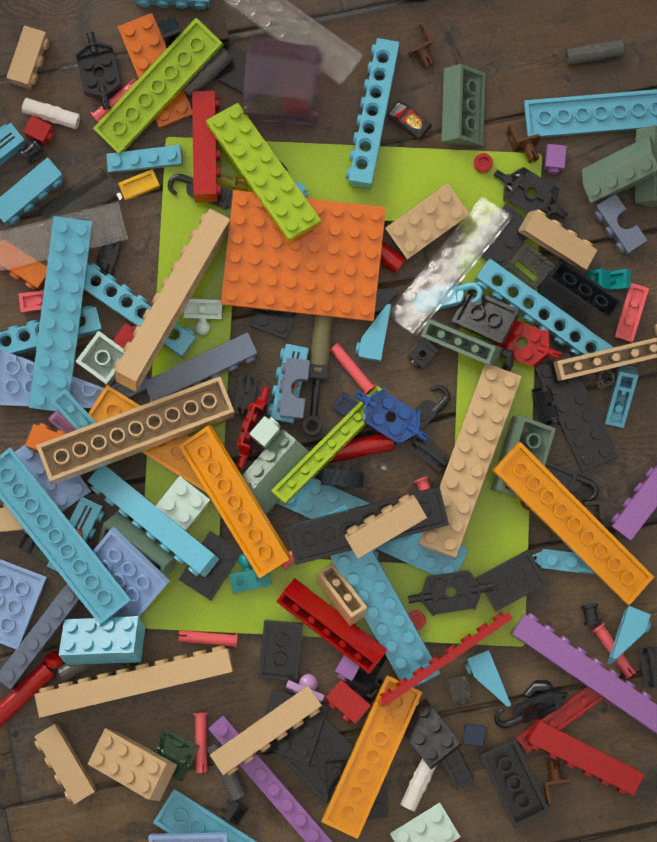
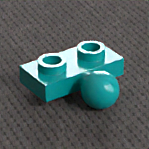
[229,553,271,594]

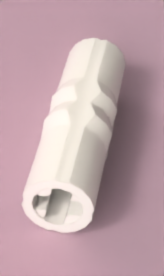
[22,98,81,130]
[400,759,437,811]

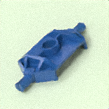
[354,388,430,444]

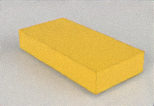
[118,169,160,201]

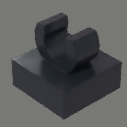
[221,799,248,825]

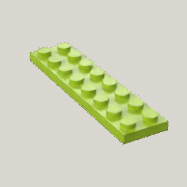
[93,18,224,154]
[206,103,321,242]

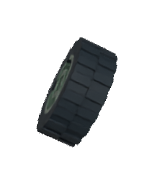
[321,469,364,488]

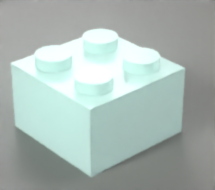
[75,331,125,386]
[155,476,212,531]

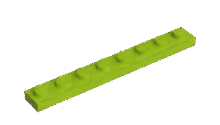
[271,385,382,506]

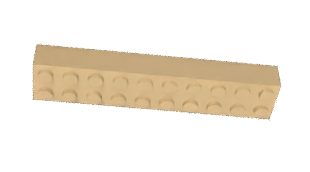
[114,208,230,392]
[418,364,522,560]
[36,376,234,486]
[34,645,235,718]

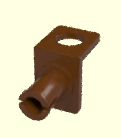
[408,22,435,68]
[506,124,540,163]
[543,761,571,807]

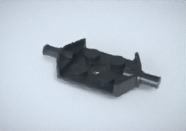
[75,32,122,110]
[494,167,568,220]
[408,570,494,616]

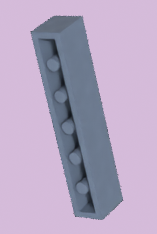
[143,332,258,402]
[0,584,81,689]

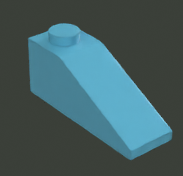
[355,304,391,363]
[605,365,639,428]
[607,606,651,665]
[464,650,511,707]

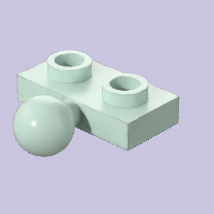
[183,299,222,336]

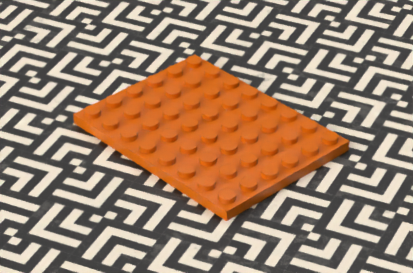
[221,190,386,322]

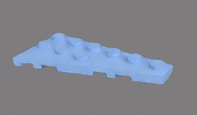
[0,349,104,408]

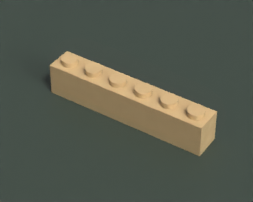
[553,338,657,381]
[210,686,322,775]

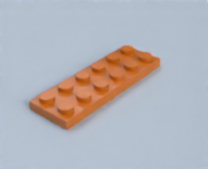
[117,13,193,129]

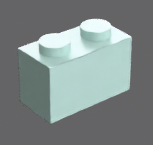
[250,416,281,449]

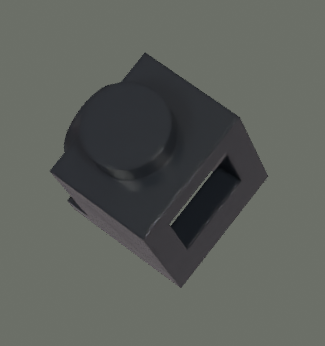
[408,338,439,370]

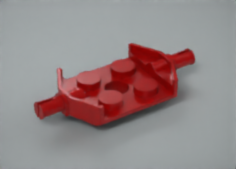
[493,321,562,368]
[236,387,271,470]

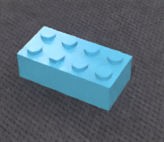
[59,616,146,665]

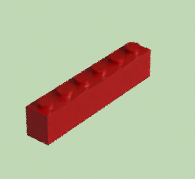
[192,91,221,203]
[276,578,388,674]
[526,718,645,796]

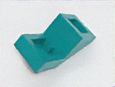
[586,269,631,291]

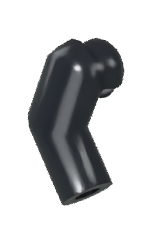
[500,348,514,372]
[363,678,384,702]
[524,680,553,699]

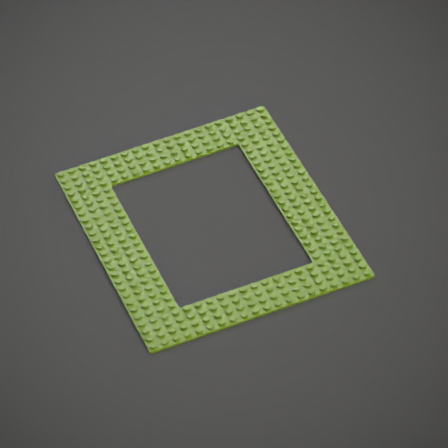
[139,137,542,647]

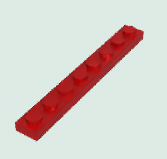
[377,612,513,707]

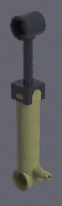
[302,315,333,437]

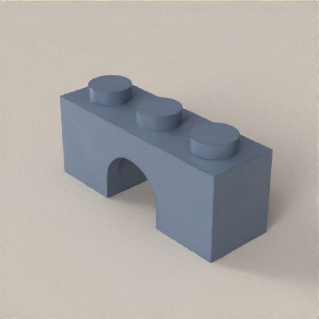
[594,193,648,257]
[277,358,310,420]

